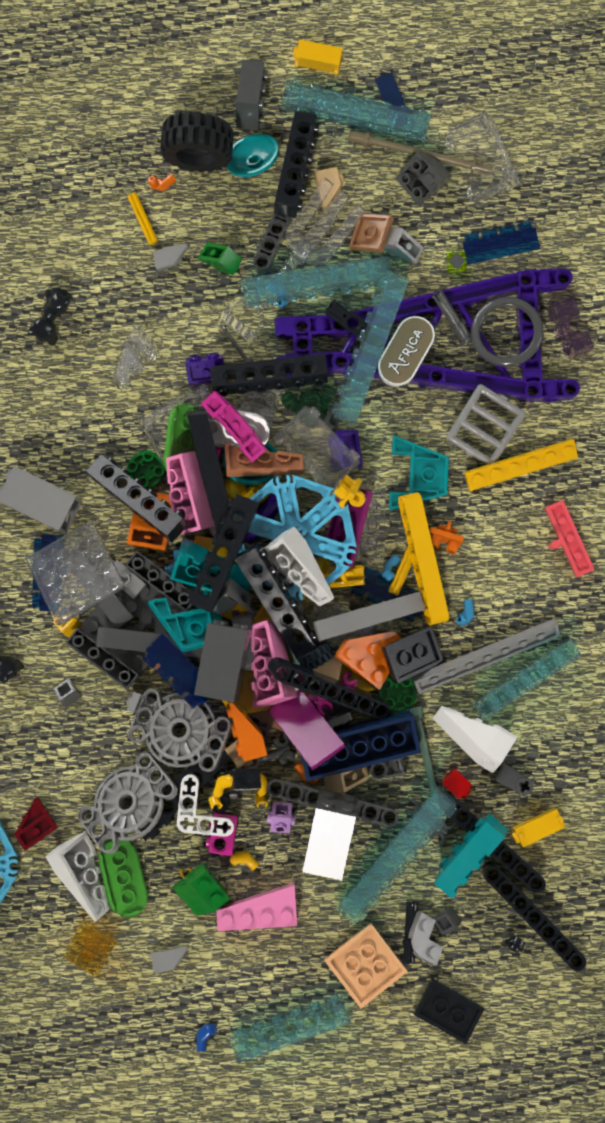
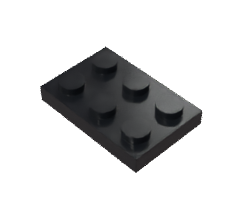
[381,626,444,683]
[413,978,485,1044]

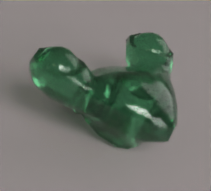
[281,385,336,428]

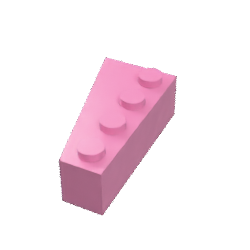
[166,451,214,535]
[251,620,297,708]
[217,882,297,931]

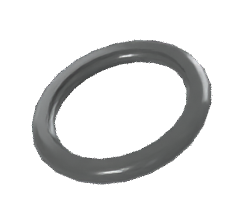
[471,297,543,367]

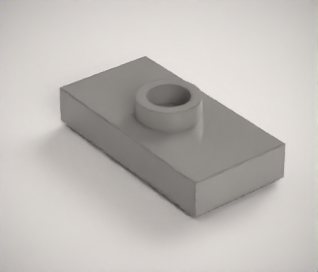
[104,559,147,599]

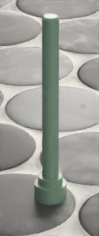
[407,705,440,799]

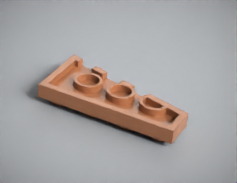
[224,442,305,477]

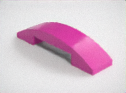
[201,390,267,462]

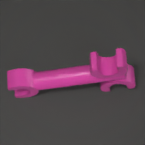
[306,671,358,717]

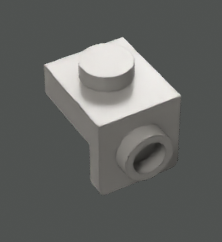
[126,692,156,717]

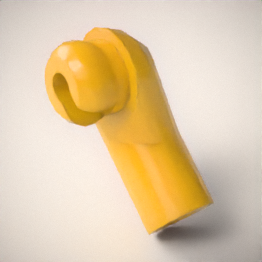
[229,851,259,871]

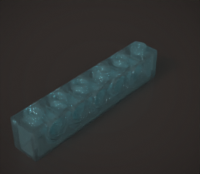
[471,639,582,721]
[230,994,351,1063]

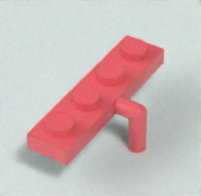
[544,500,595,578]

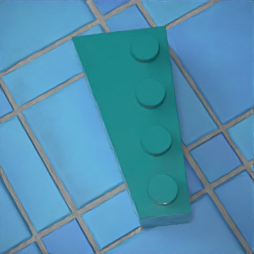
[170,537,250,592]
[434,813,508,899]

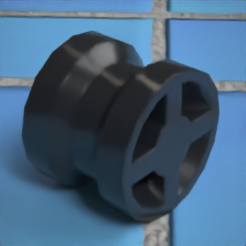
[212,795,230,813]

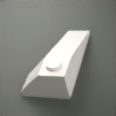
[264,526,334,606]

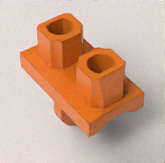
[430,521,464,555]

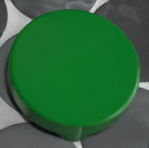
[127,450,166,489]
[378,674,417,712]

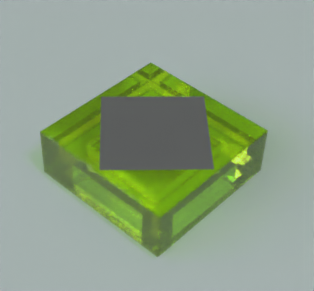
[446,252,467,273]

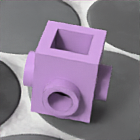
[267,801,295,833]

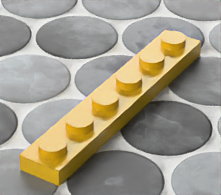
[464,439,578,491]

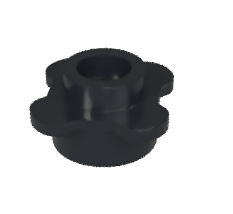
[505,935,526,953]

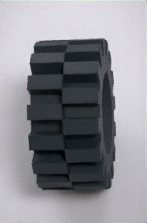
[297,640,335,670]

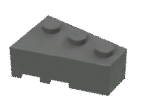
[236,59,268,130]

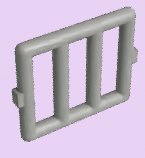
[446,384,526,465]

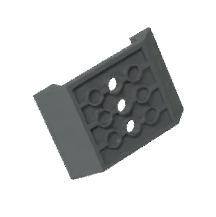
[65,550,193,690]

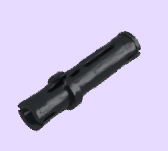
[402,901,419,964]

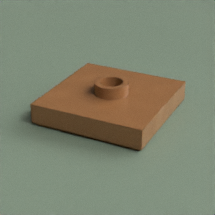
[349,213,394,253]

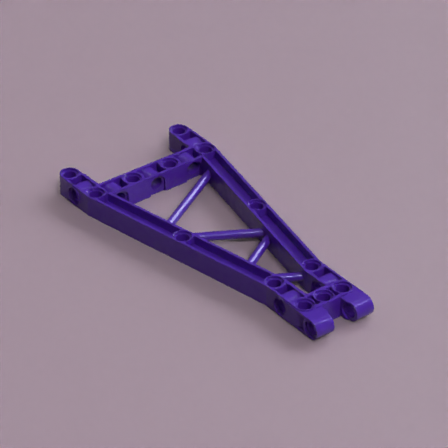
[274,269,580,402]

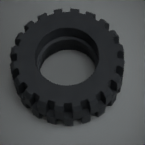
[160,111,234,172]

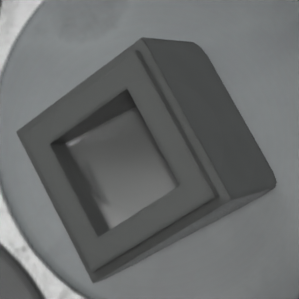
[53,678,82,707]
[433,905,462,935]

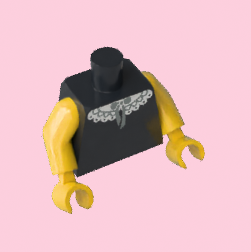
[208,768,268,810]

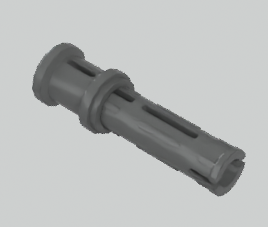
[432,290,471,345]

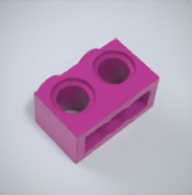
[206,812,238,856]

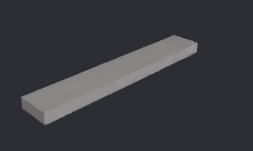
[313,592,425,641]

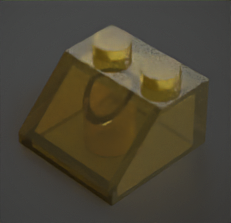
[63,921,118,978]

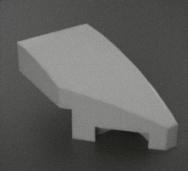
[153,243,190,271]
[150,944,190,974]

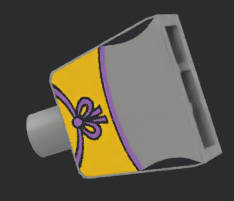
[209,578,255,620]

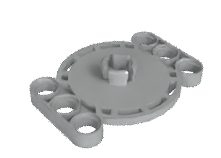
[128,689,232,772]
[78,752,178,854]

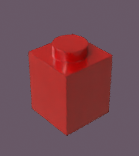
[440,768,472,799]

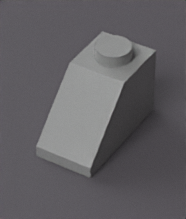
[384,227,424,264]

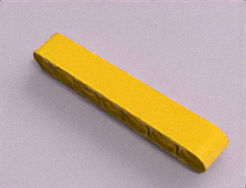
[398,492,449,626]

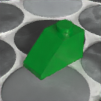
[198,243,243,275]

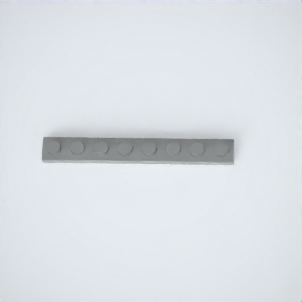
[412,618,560,694]

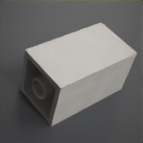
[0,466,83,535]

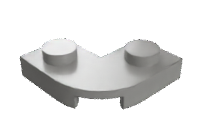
[408,912,443,966]

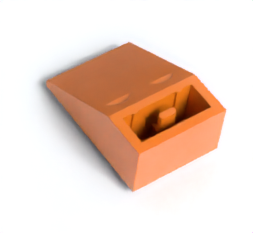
[127,493,172,552]
[226,702,267,762]

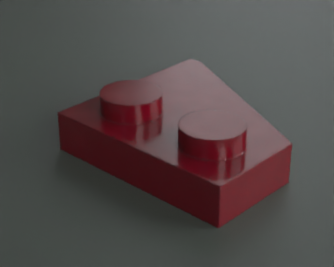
[14,797,59,851]

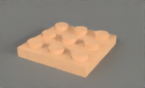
[324,922,408,1009]

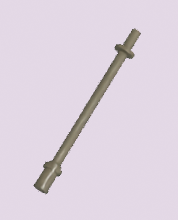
[348,129,494,175]

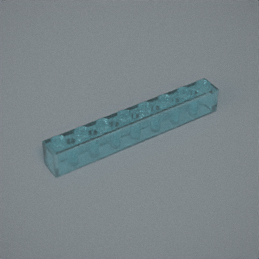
[281,81,432,143]
[240,256,393,308]
[331,271,409,426]
[336,786,457,925]

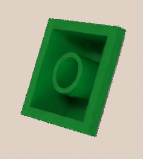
[172,862,230,916]

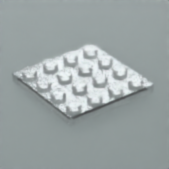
[25,520,126,626]

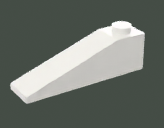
[432,706,517,773]
[45,832,110,921]

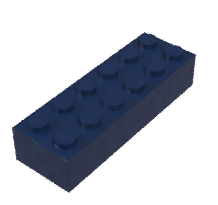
[299,710,421,782]

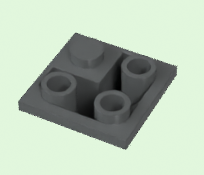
[395,151,452,206]

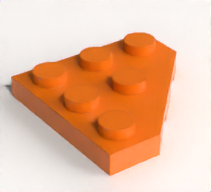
[334,631,402,690]

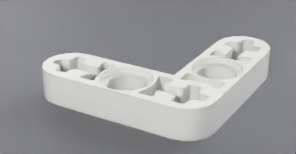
[177,774,234,837]

